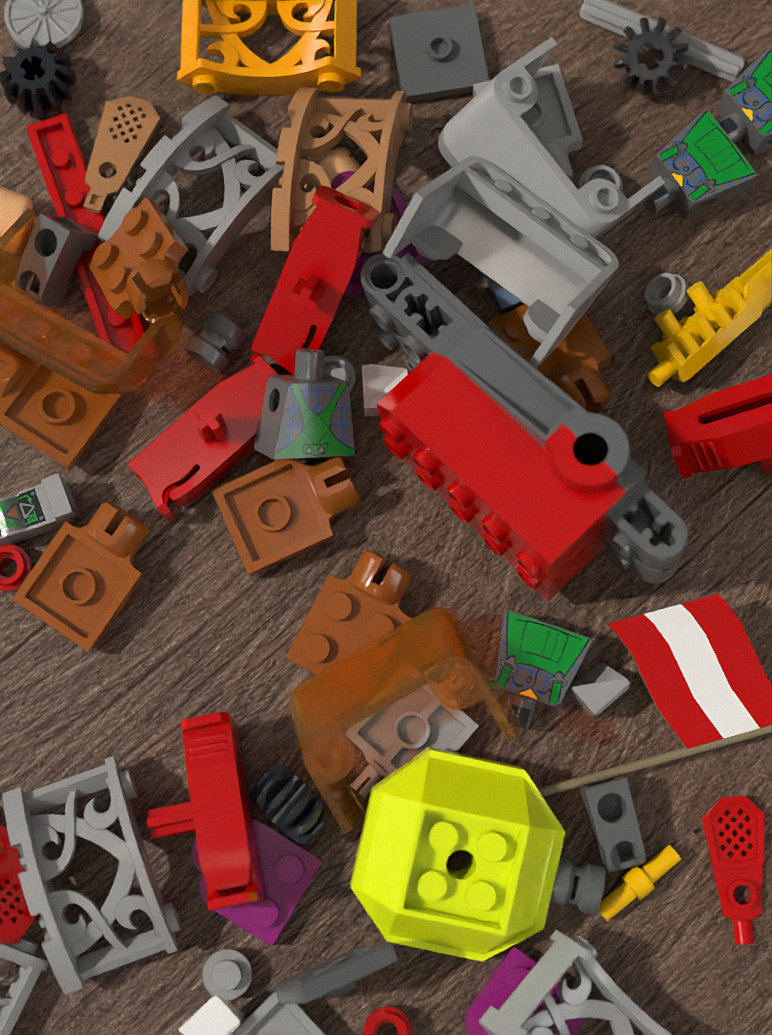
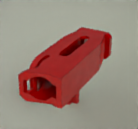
[250,185,379,375]
[127,353,278,522]
[664,374,772,479]
[147,712,266,911]

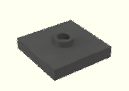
[389,4,489,103]
[274,942,398,1004]

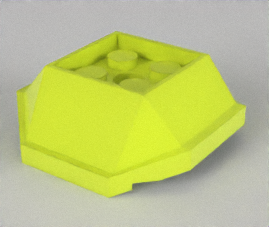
[350,747,565,962]

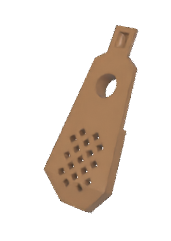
[83,96,161,214]

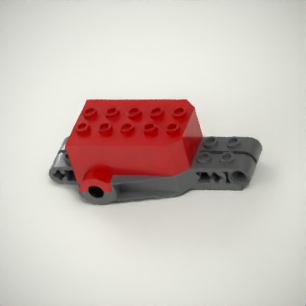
[360,253,688,601]

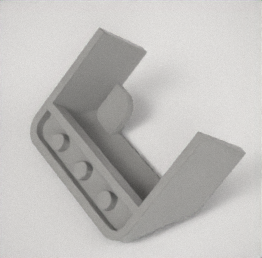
[438,37,665,240]
[382,156,619,368]

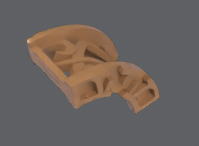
[271,87,413,254]

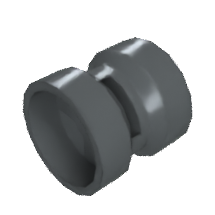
[184,311,248,375]
[550,857,605,915]

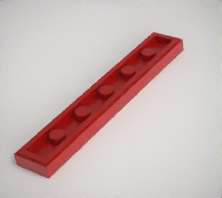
[26,112,155,371]

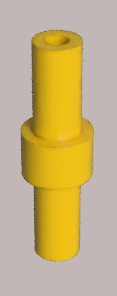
[598,845,681,922]

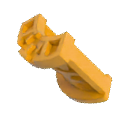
[177,0,361,95]

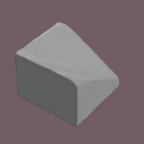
[566,663,631,717]

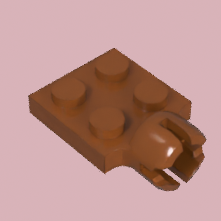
[88,196,188,323]
[488,304,611,414]
[0,342,123,472]
[211,456,361,576]
[12,502,149,652]
[285,550,413,702]

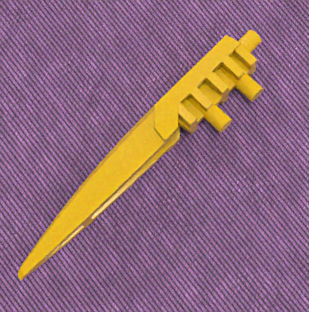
[647,249,772,387]

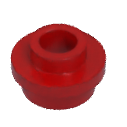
[0,545,33,592]
[363,1006,413,1035]

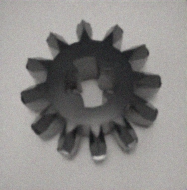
[613,17,689,95]
[0,38,77,119]
[249,763,332,844]

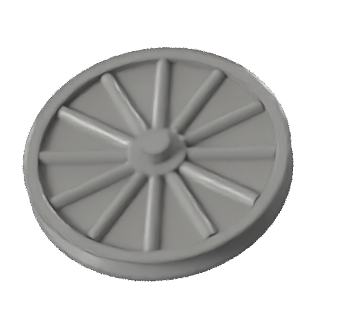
[4,0,84,48]

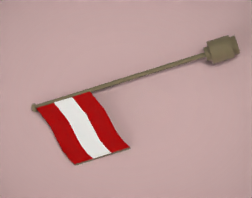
[538,593,772,797]

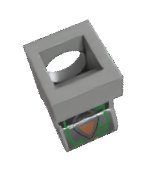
[0,473,82,546]

